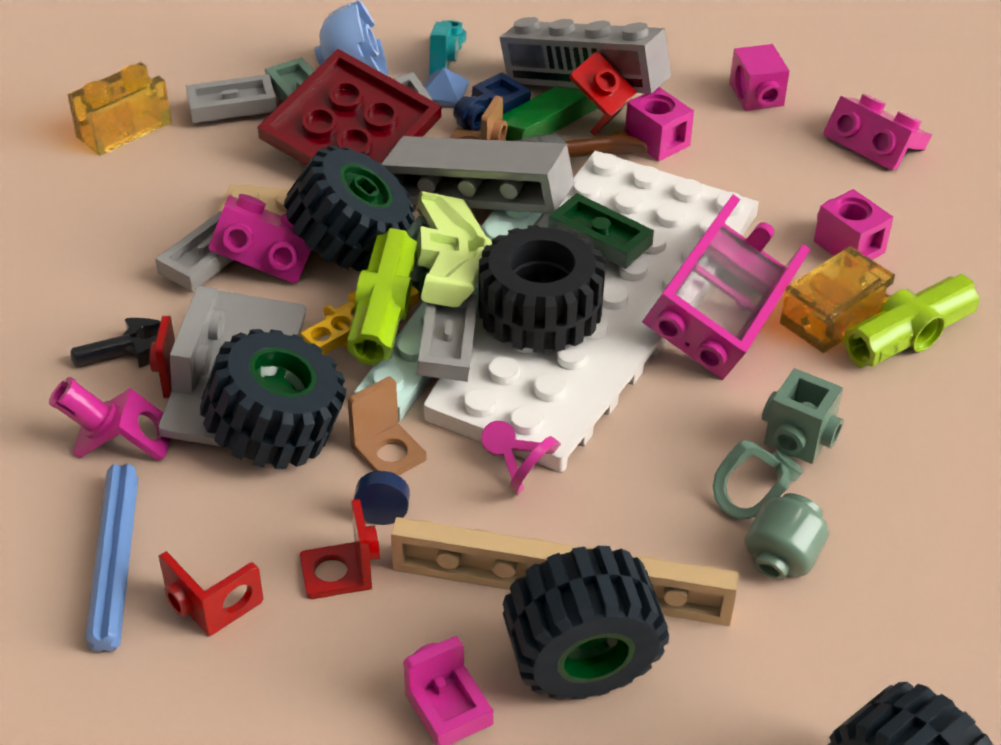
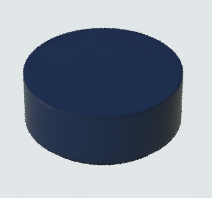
[354,471,410,525]

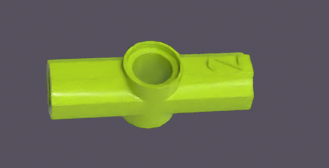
[347,228,418,366]
[843,273,980,368]

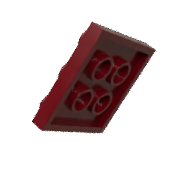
[257,49,442,166]

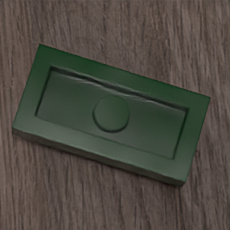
[548,193,654,269]

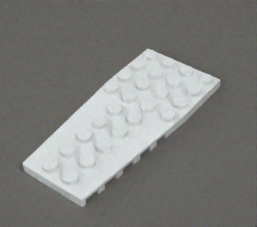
[424,151,759,472]

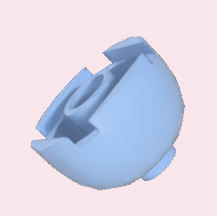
[315,1,388,76]

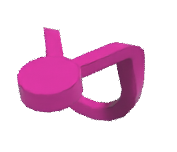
[481,420,561,496]

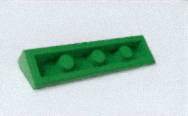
[503,87,598,141]

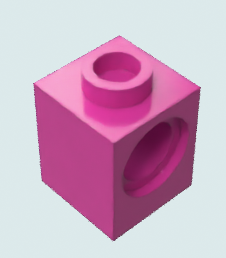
[729,44,790,111]
[625,87,694,161]
[814,189,894,270]

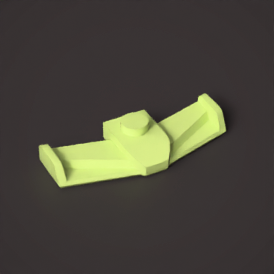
[416,191,492,308]

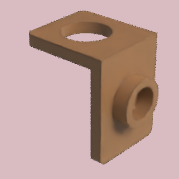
[450,95,508,141]
[347,376,427,476]

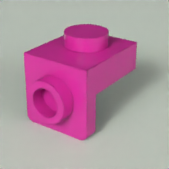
[403,636,494,745]

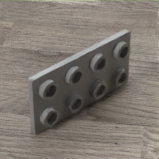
[159,285,306,448]

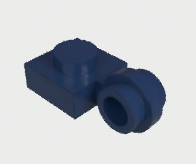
[453,73,532,131]

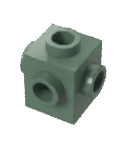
[762,368,844,464]

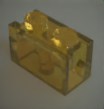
[67,62,172,156]
[780,246,895,353]

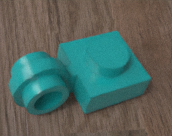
[429,20,467,74]

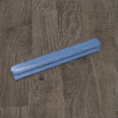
[85,463,138,652]

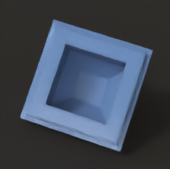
[424,68,469,108]

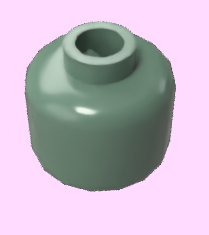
[745,493,829,580]

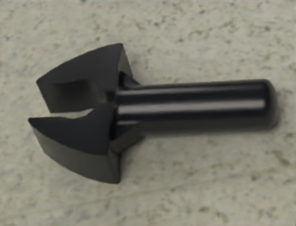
[70,318,161,368]

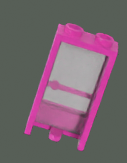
[642,194,811,380]

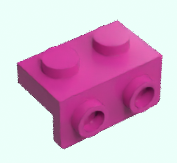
[823,94,932,170]
[209,194,311,283]

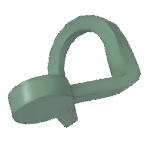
[712,440,803,519]

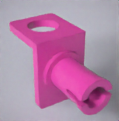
[49,377,171,461]

